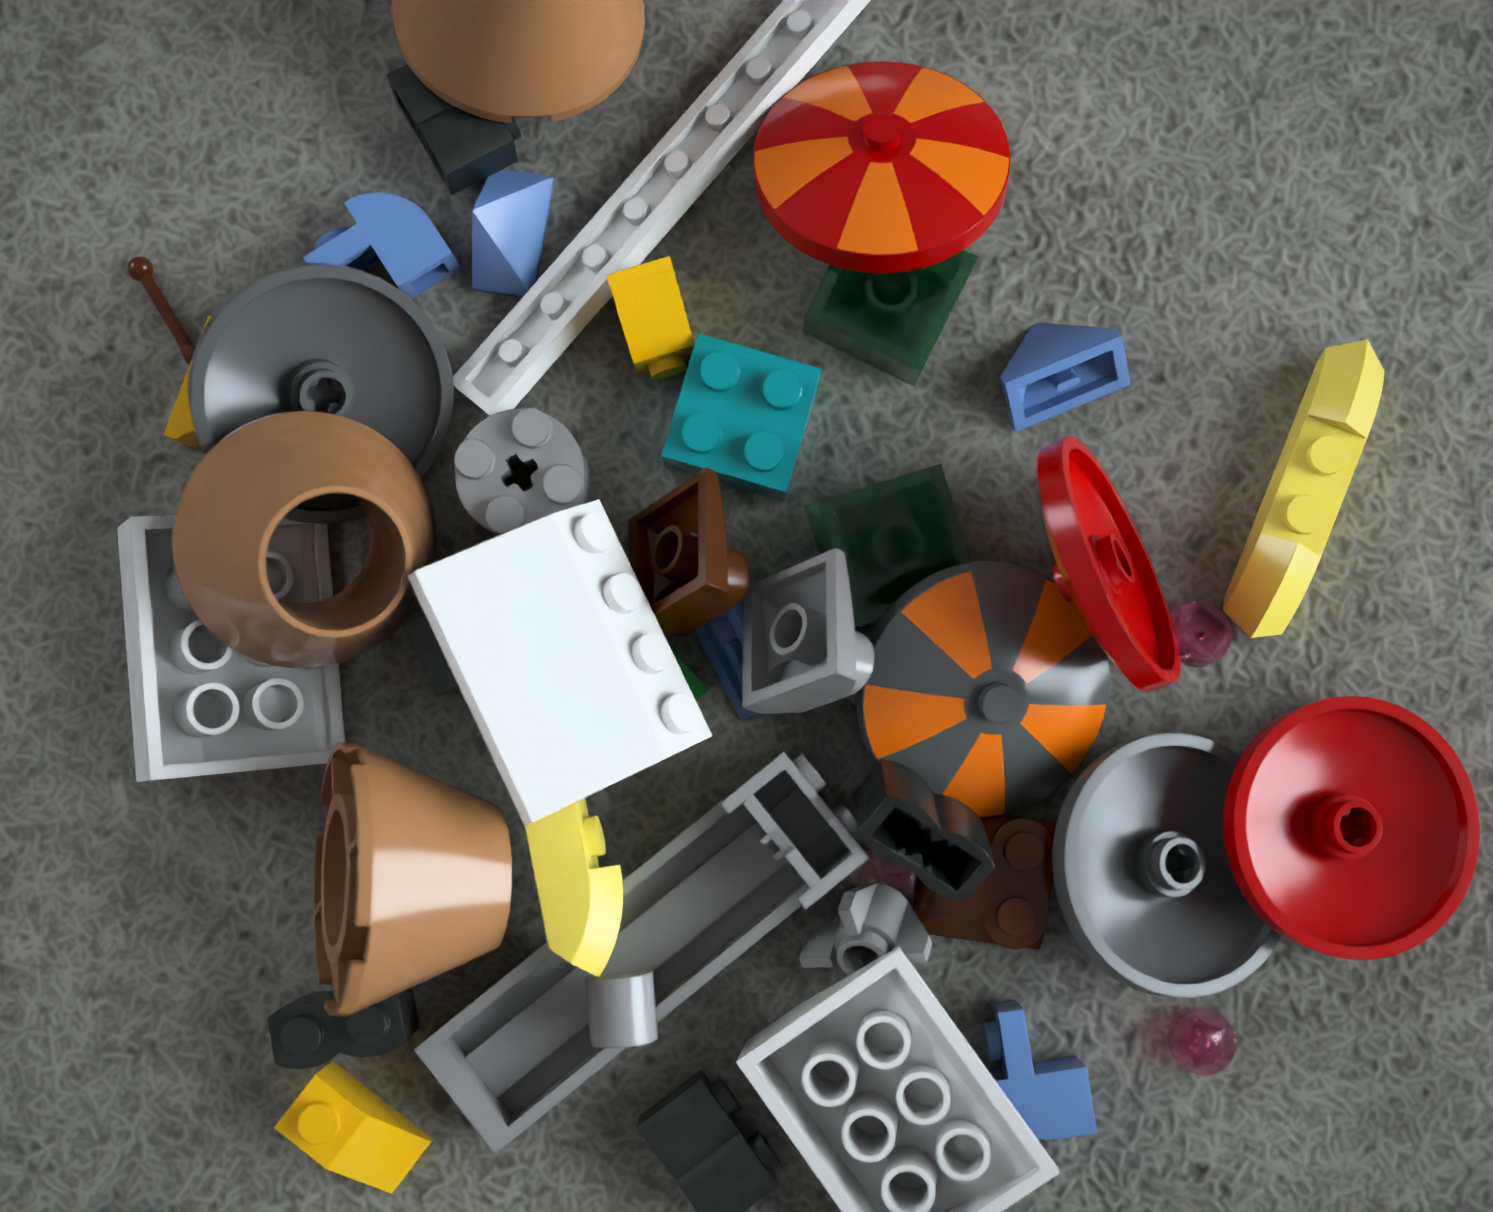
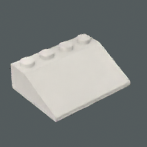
[407,499,712,826]
[117,515,345,782]
[736,947,1059,1212]

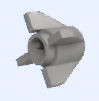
[799,883,932,975]

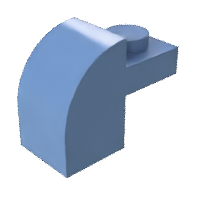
[303,192,461,299]
[982,1000,1097,1140]

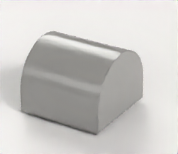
[585,969,658,1048]

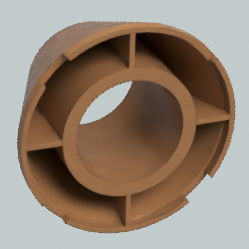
[392,0,645,124]
[172,410,436,669]
[313,742,512,1017]

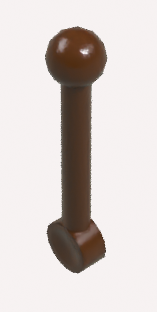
[127,256,196,365]

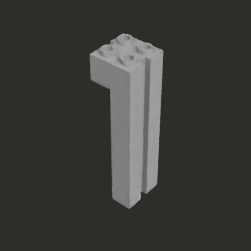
[414,751,869,1154]

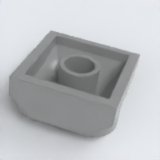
[742,548,874,714]

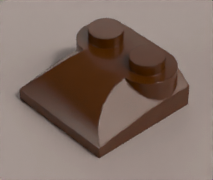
[629,467,750,636]
[913,814,1055,950]

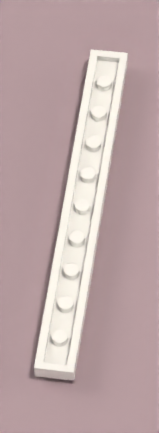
[452,0,870,416]

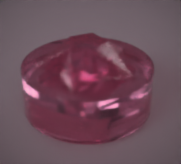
[1171,600,1232,668]
[1167,1006,1236,1075]

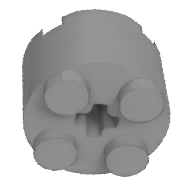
[454,408,591,536]

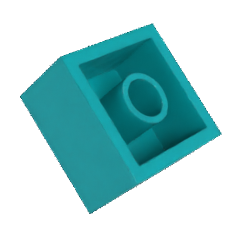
[661,333,822,502]

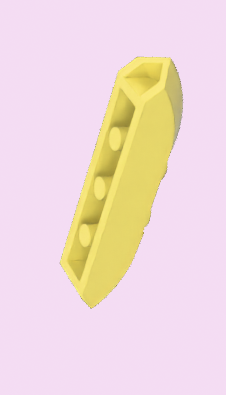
[1223,339,1384,638]
[525,798,623,977]

